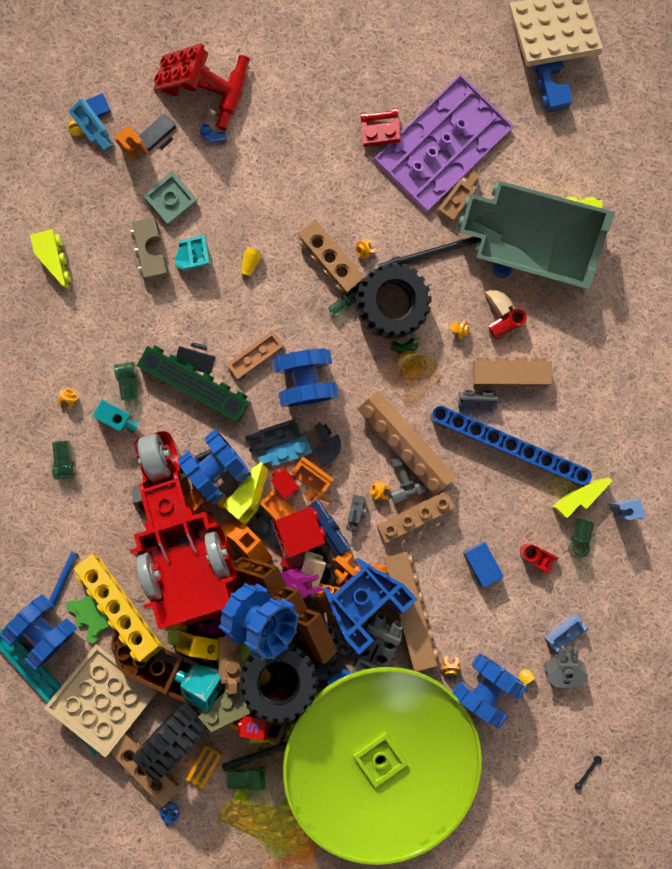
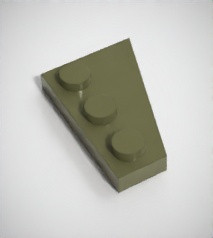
[199,683,253,733]

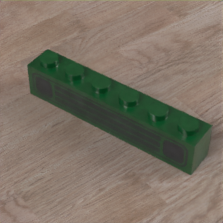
[136,345,251,422]

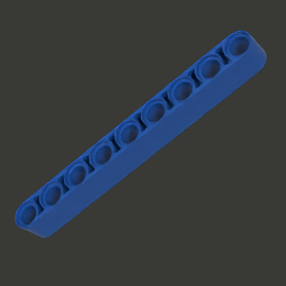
[430,406,592,485]

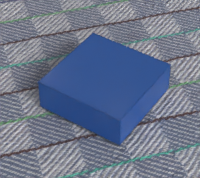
[86,93,111,118]

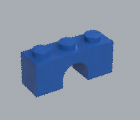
[532,61,573,113]

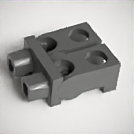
[352,612,403,667]

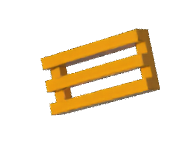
[186,744,223,789]

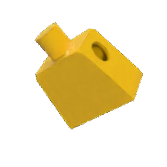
[175,631,218,660]

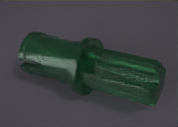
[328,286,359,316]

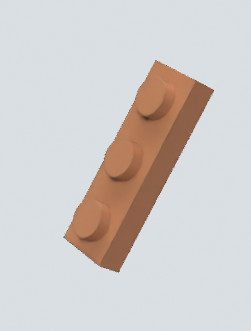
[227,331,284,380]

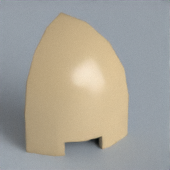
[484,290,515,318]

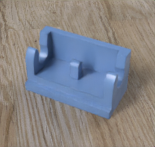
[609,499,646,520]
[544,614,588,653]

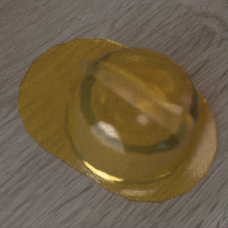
[395,350,438,381]

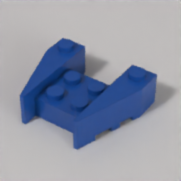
[322,558,418,655]

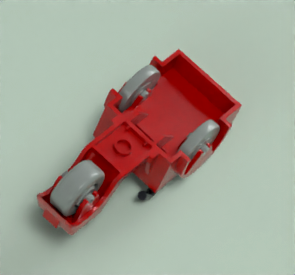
[129,431,237,631]

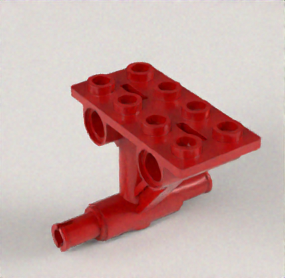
[153,43,250,131]

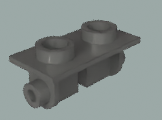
[458,390,499,411]

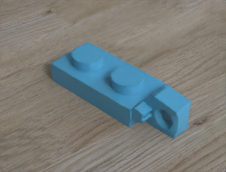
[69,98,114,150]
[258,435,312,466]

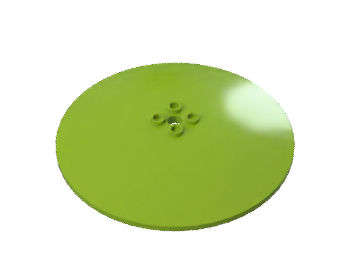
[283,667,482,865]

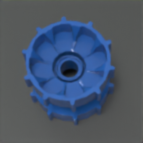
[273,348,338,407]
[177,429,252,505]
[219,583,300,661]
[0,594,78,671]
[452,653,528,729]

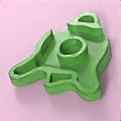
[66,591,120,643]

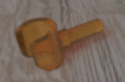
[305,487,332,504]

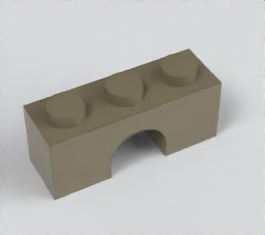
[130,217,169,281]

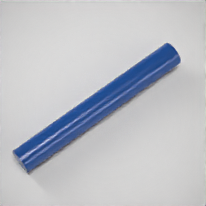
[49,551,78,607]

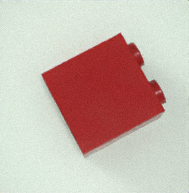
[271,506,326,558]

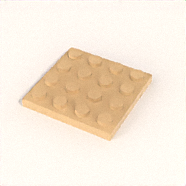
[509,0,603,67]
[44,644,157,758]

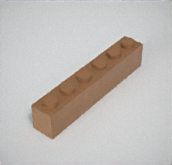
[357,390,455,496]
[384,551,439,672]

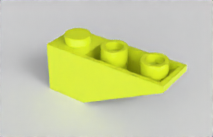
[30,230,71,289]
[223,462,268,525]

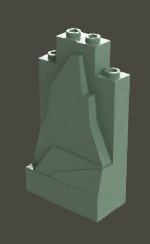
[458,181,615,289]

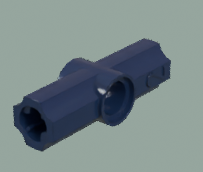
[305,499,350,556]

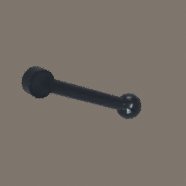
[574,755,602,790]

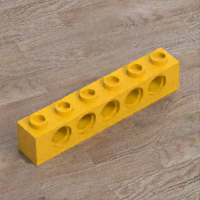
[74,554,164,662]

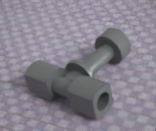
[390,457,430,504]

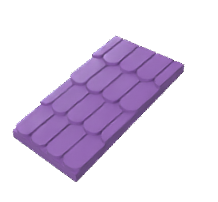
[373,74,514,214]

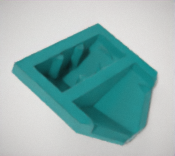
[175,235,210,271]

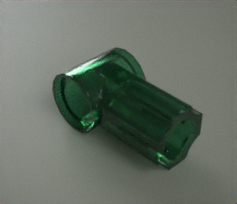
[114,361,138,401]
[52,441,76,480]
[568,519,595,558]
[227,767,266,791]

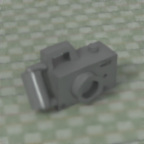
[346,494,366,532]

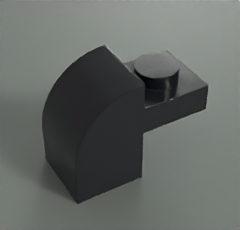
[312,422,341,467]

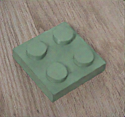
[143,171,198,226]

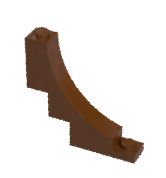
[235,556,338,664]

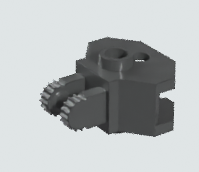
[544,646,588,688]

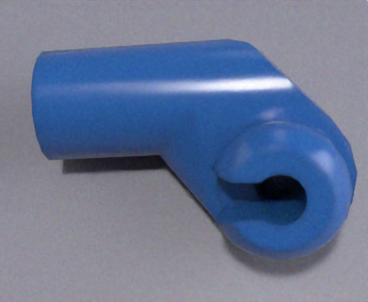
[200,124,227,143]

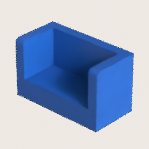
[463,541,504,588]

